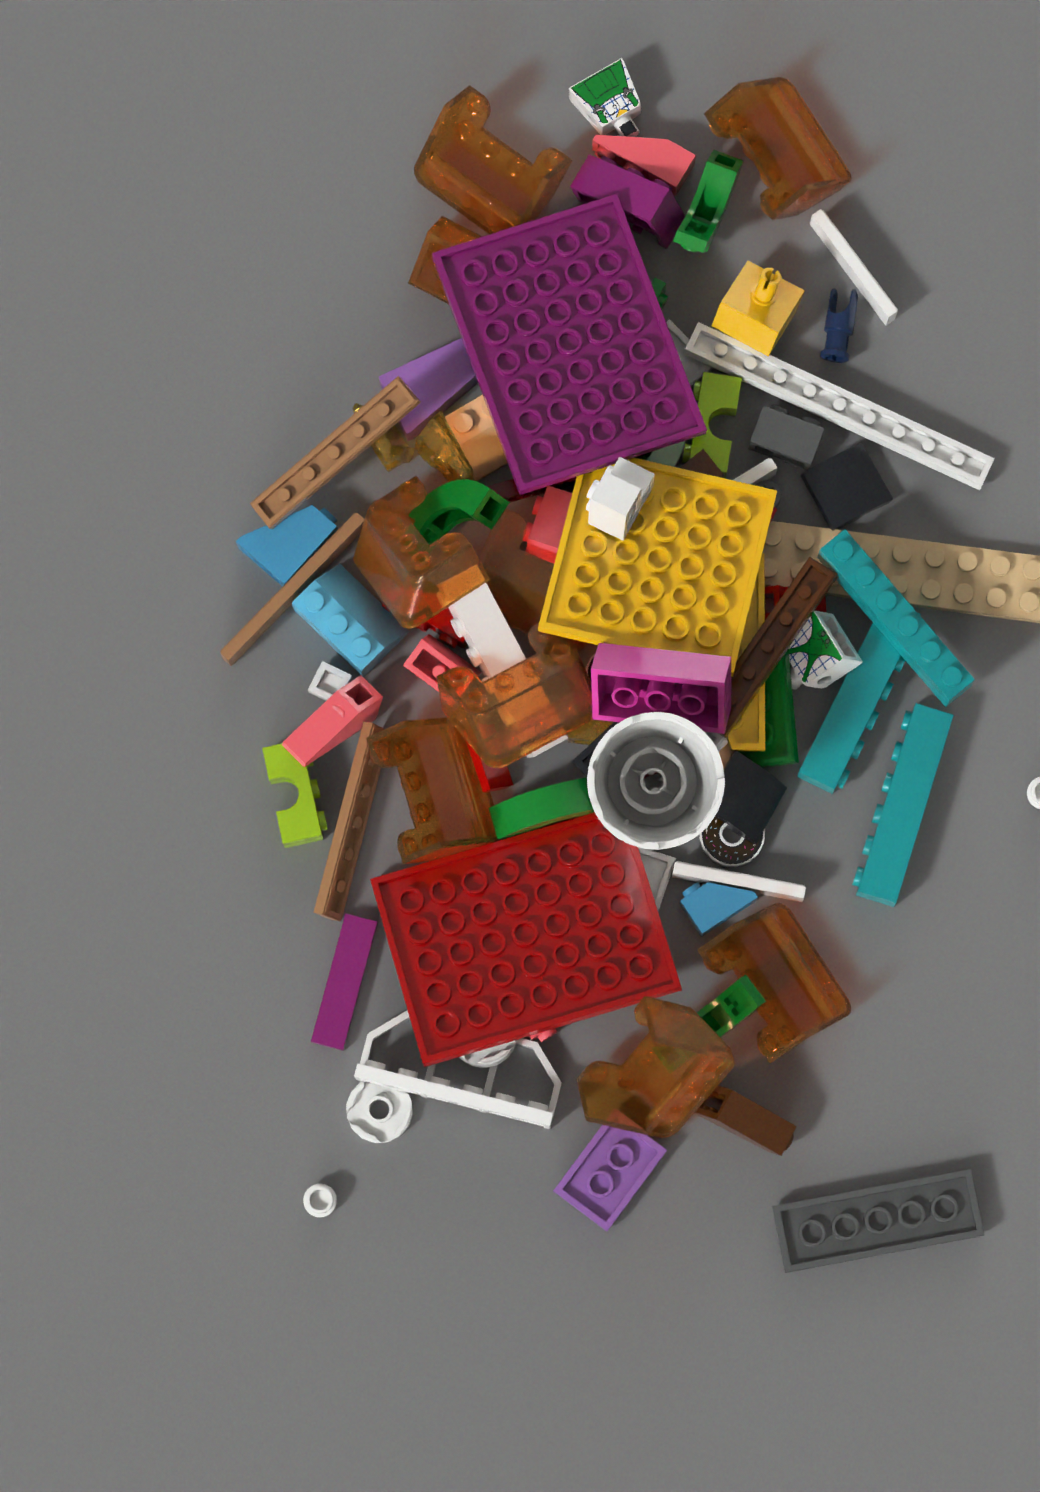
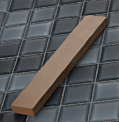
[250,376,421,529]
[220,513,367,666]
[313,722,390,922]

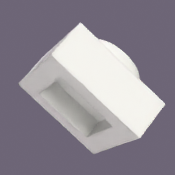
[308,661,352,701]

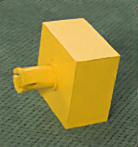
[712,261,805,357]

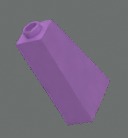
[379,338,478,441]

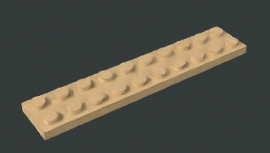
[763,521,1040,623]

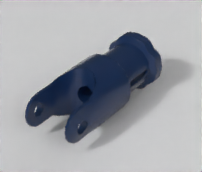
[820,288,858,363]

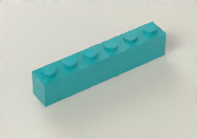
[817,529,975,707]
[797,612,921,794]
[852,703,954,907]

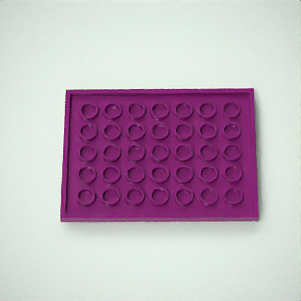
[432,194,707,495]

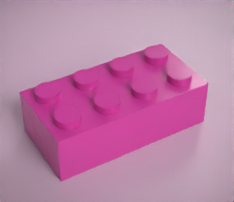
[591,643,731,734]

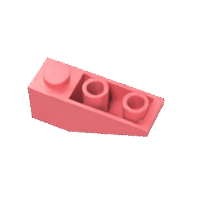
[592,135,696,197]
[282,675,383,767]

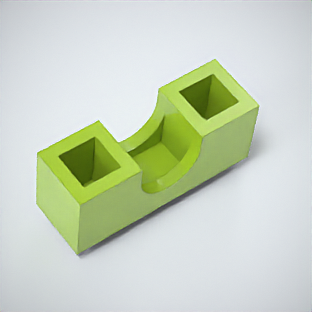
[682,372,742,479]
[262,743,328,848]

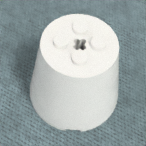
[587,712,725,850]

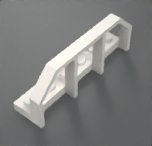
[354,1010,562,1129]

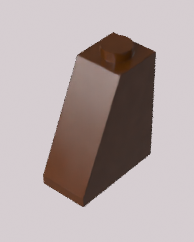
[691,1082,797,1156]

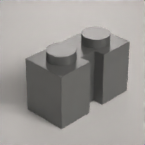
[748,405,825,471]

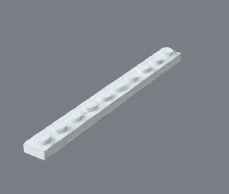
[684,322,995,490]

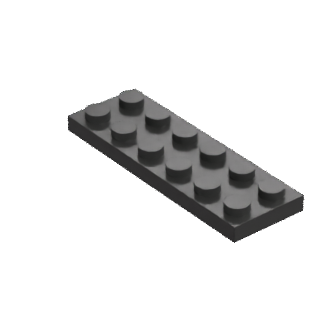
[772,1169,984,1273]

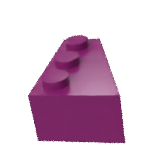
[570,154,685,249]

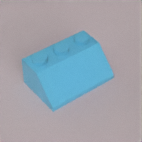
[292,564,410,677]

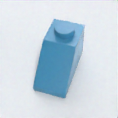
[680,882,758,937]

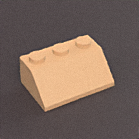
[441,394,508,481]

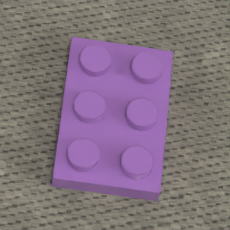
[553,1110,667,1232]

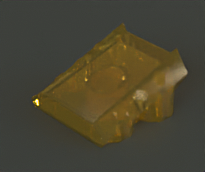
[352,403,416,472]
[415,411,474,482]

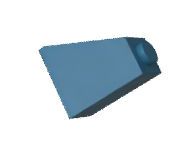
[236,505,338,587]

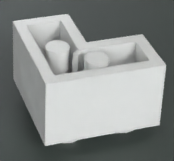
[586,457,655,541]

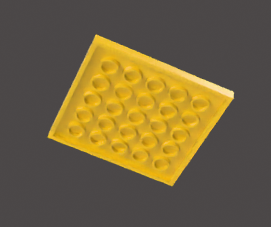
[538,458,777,677]

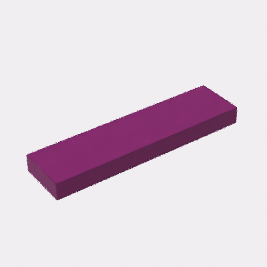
[311,913,378,1051]

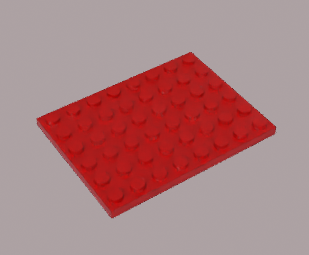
[370,812,682,1067]

